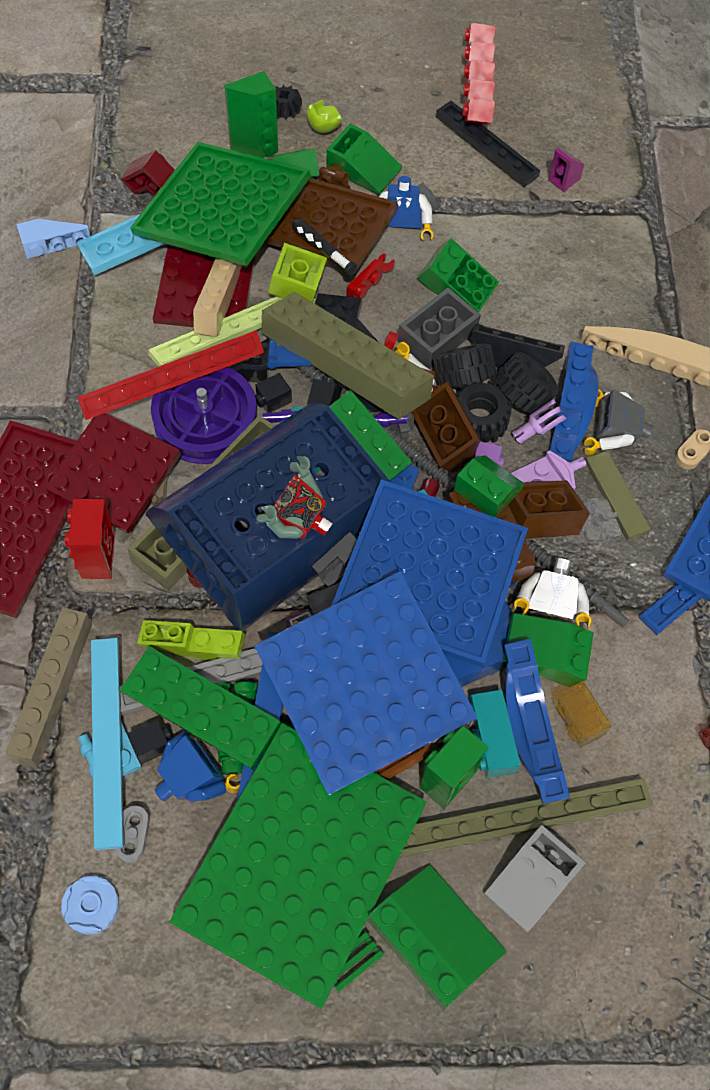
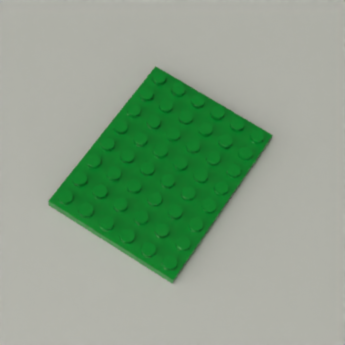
[169,723,427,1009]

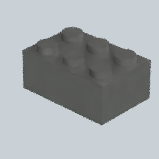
[398,288,480,369]

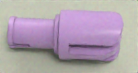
[513,399,566,444]

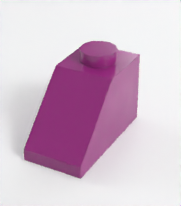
[548,148,584,192]

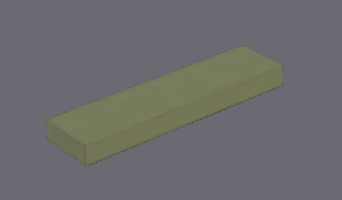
[585,451,651,541]

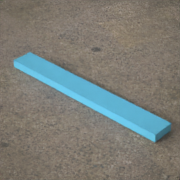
[91,638,124,851]

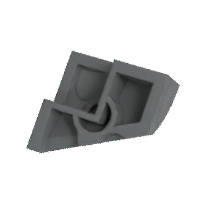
[312,532,357,588]

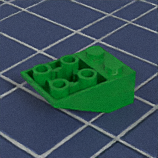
[326,123,403,195]
[417,238,499,313]

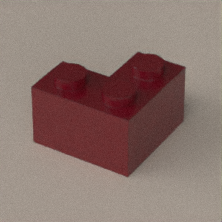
[120,150,175,196]

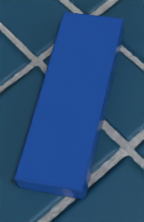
[639,584,702,636]

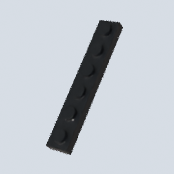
[436,101,541,187]

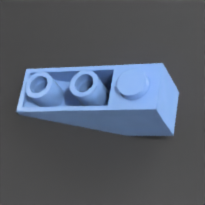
[17,219,90,259]

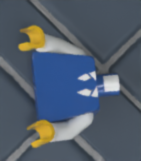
[379,176,434,241]

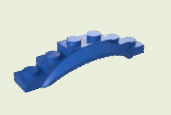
[550,341,598,462]
[505,639,570,804]

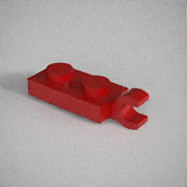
[347,253,395,299]

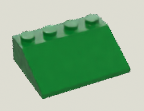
[367,865,507,1011]

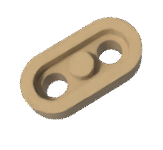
[675,430,710,470]

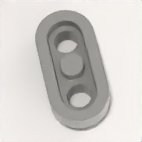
[115,806,149,863]

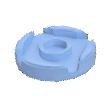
[61,876,119,935]

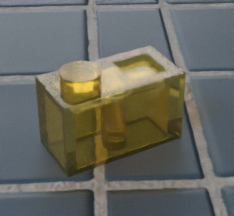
[553,681,612,748]

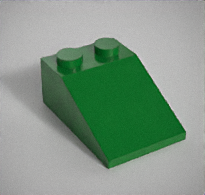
[503,613,594,688]

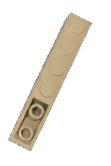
[193,258,242,337]
[580,326,710,387]

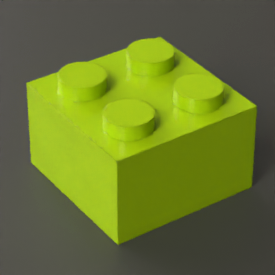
[268,243,327,303]

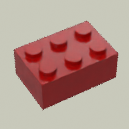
[65,499,116,579]

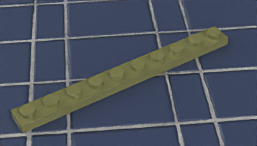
[399,778,653,858]

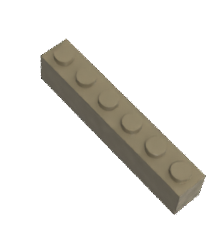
[6,607,92,769]

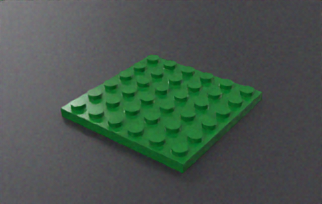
[130,142,311,266]

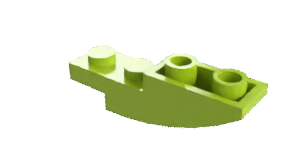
[137,620,245,661]

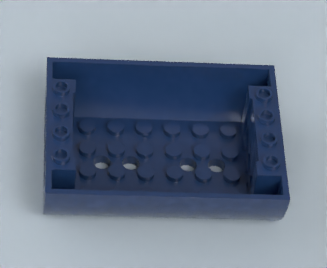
[145,403,391,631]

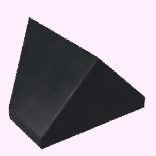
[233,348,269,383]

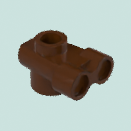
[319,164,350,189]

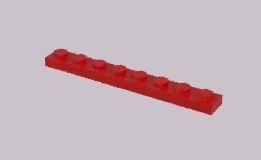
[77,330,264,420]

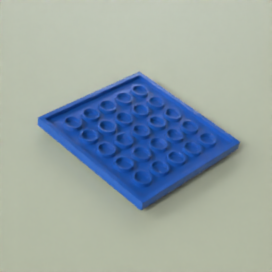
[331,479,528,668]
[254,571,477,795]

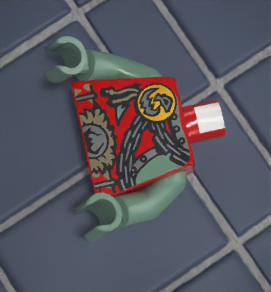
[257,456,332,539]

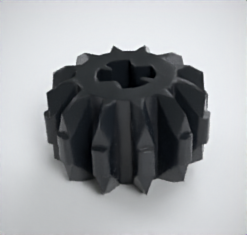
[275,84,302,120]

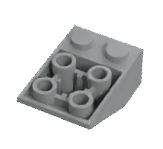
[484,825,585,933]

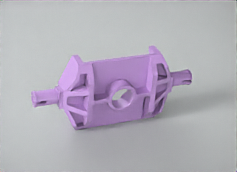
[511,451,586,491]

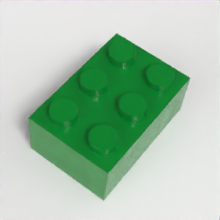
[420,726,489,809]

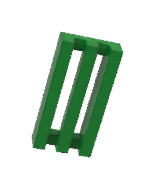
[334,932,384,993]

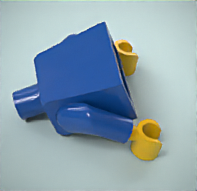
[155,731,240,802]

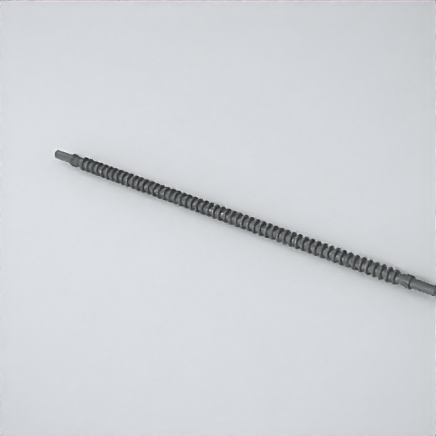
[276,343,629,627]

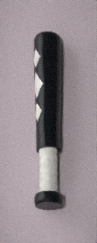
[292,219,358,276]

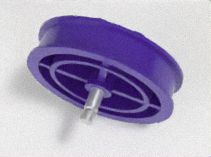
[151,367,257,464]

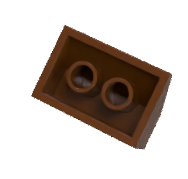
[411,382,481,472]
[508,480,590,539]

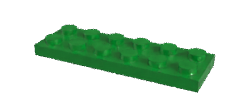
[119,646,282,770]

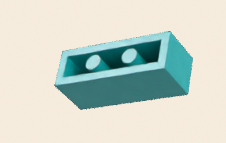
[469,690,521,779]

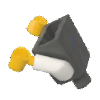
[584,389,653,456]

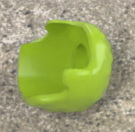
[306,99,342,134]

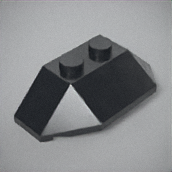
[472,324,565,368]

